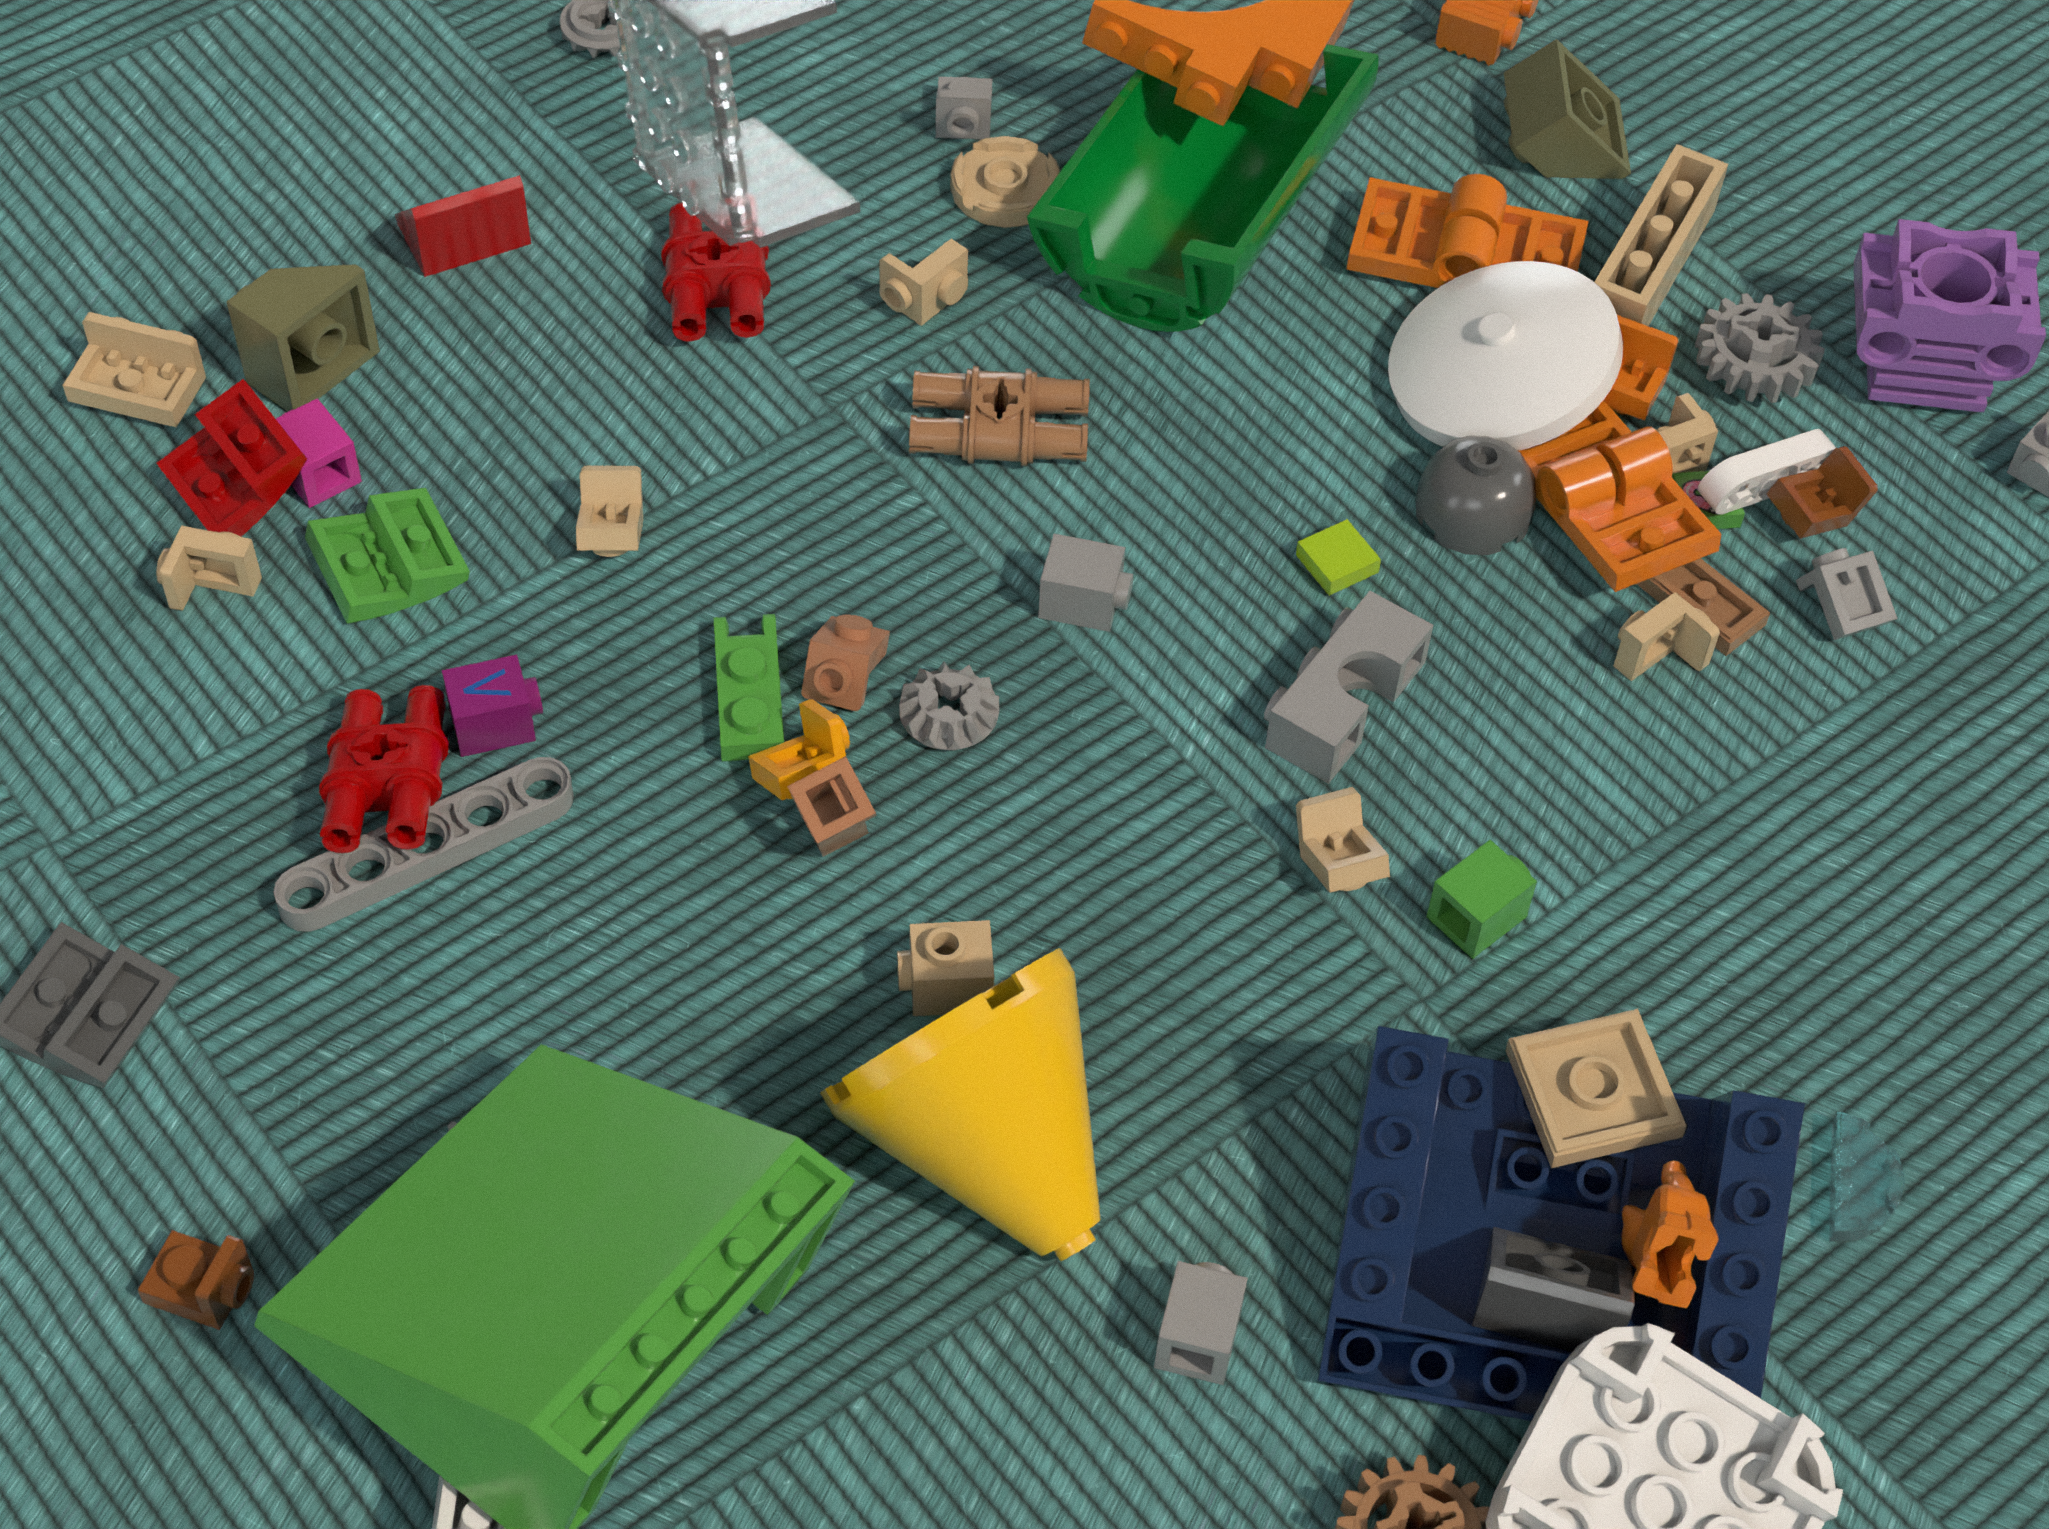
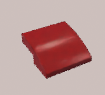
[156,379,307,537]

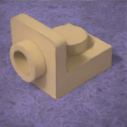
[1657,393,1718,475]

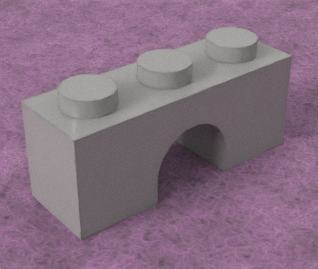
[1264,591,1433,784]

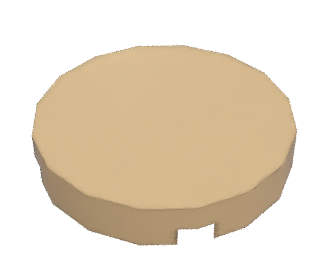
[950,136,1060,228]

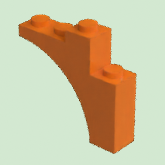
[1082,0,1354,126]

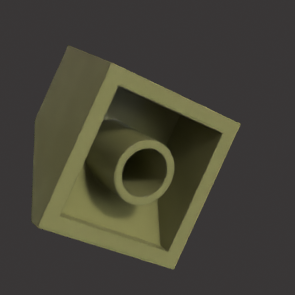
[1504,39,1631,179]
[226,264,380,412]

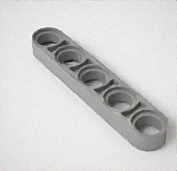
[273,757,574,932]

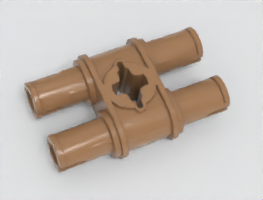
[909,366,1090,467]

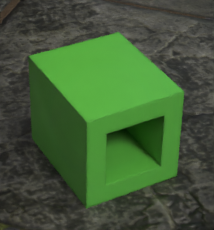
[1426,840,1537,959]

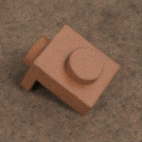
[801,615,890,711]

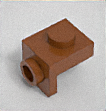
[1766,446,1878,539]

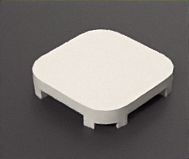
[1486,1323,1843,1529]

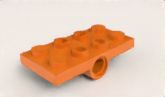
[1346,174,1588,288]
[1519,400,1722,592]

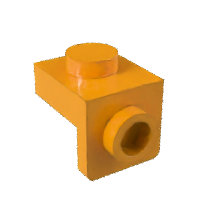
[748,699,850,801]

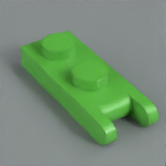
[713,614,784,762]

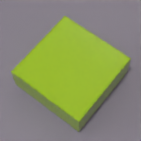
[1296,519,1381,596]

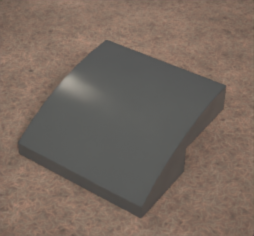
[0,922,180,1088]

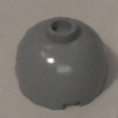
[1415,436,1536,555]

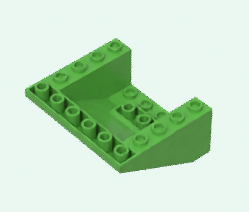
[254,1044,855,1529]

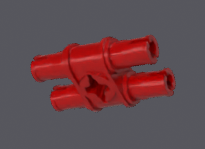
[661,199,771,342]
[319,685,449,853]

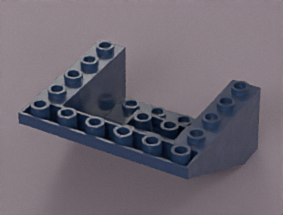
[1317,1026,1805,1421]

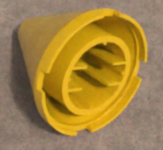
[820,948,1101,1261]

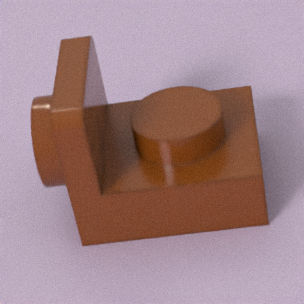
[137,1230,254,1330]

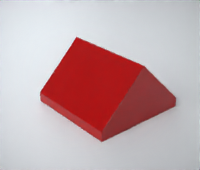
[394,175,531,277]

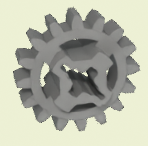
[1695,293,1825,403]

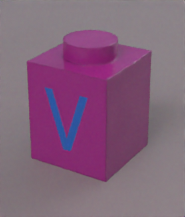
[442,654,543,757]

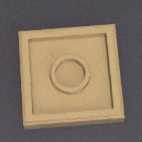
[1506,1009,1686,1168]

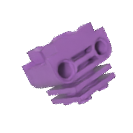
[1853,219,2046,412]

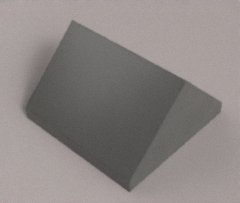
[1472,1227,1635,1352]

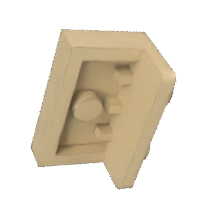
[63,312,206,428]

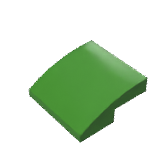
[305,488,470,624]

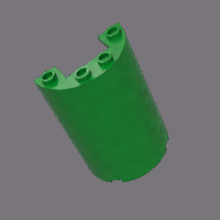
[1027,44,1379,332]

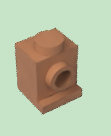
[787,756,877,857]

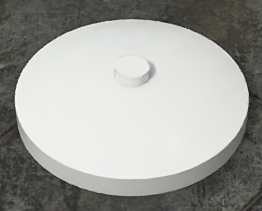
[1388,261,1623,451]

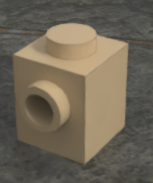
[897,920,994,1016]

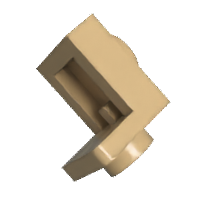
[879,239,968,326]
[576,466,643,557]
[156,525,262,611]
[1613,592,1720,681]
[1296,787,1390,893]

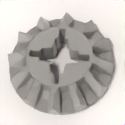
[560,0,646,58]
[899,661,999,750]

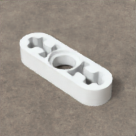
[1698,429,1836,515]

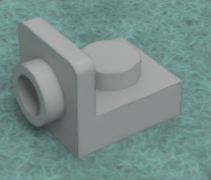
[936,77,992,139]
[1796,548,1898,640]

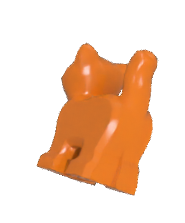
[1622,1160,1719,1308]

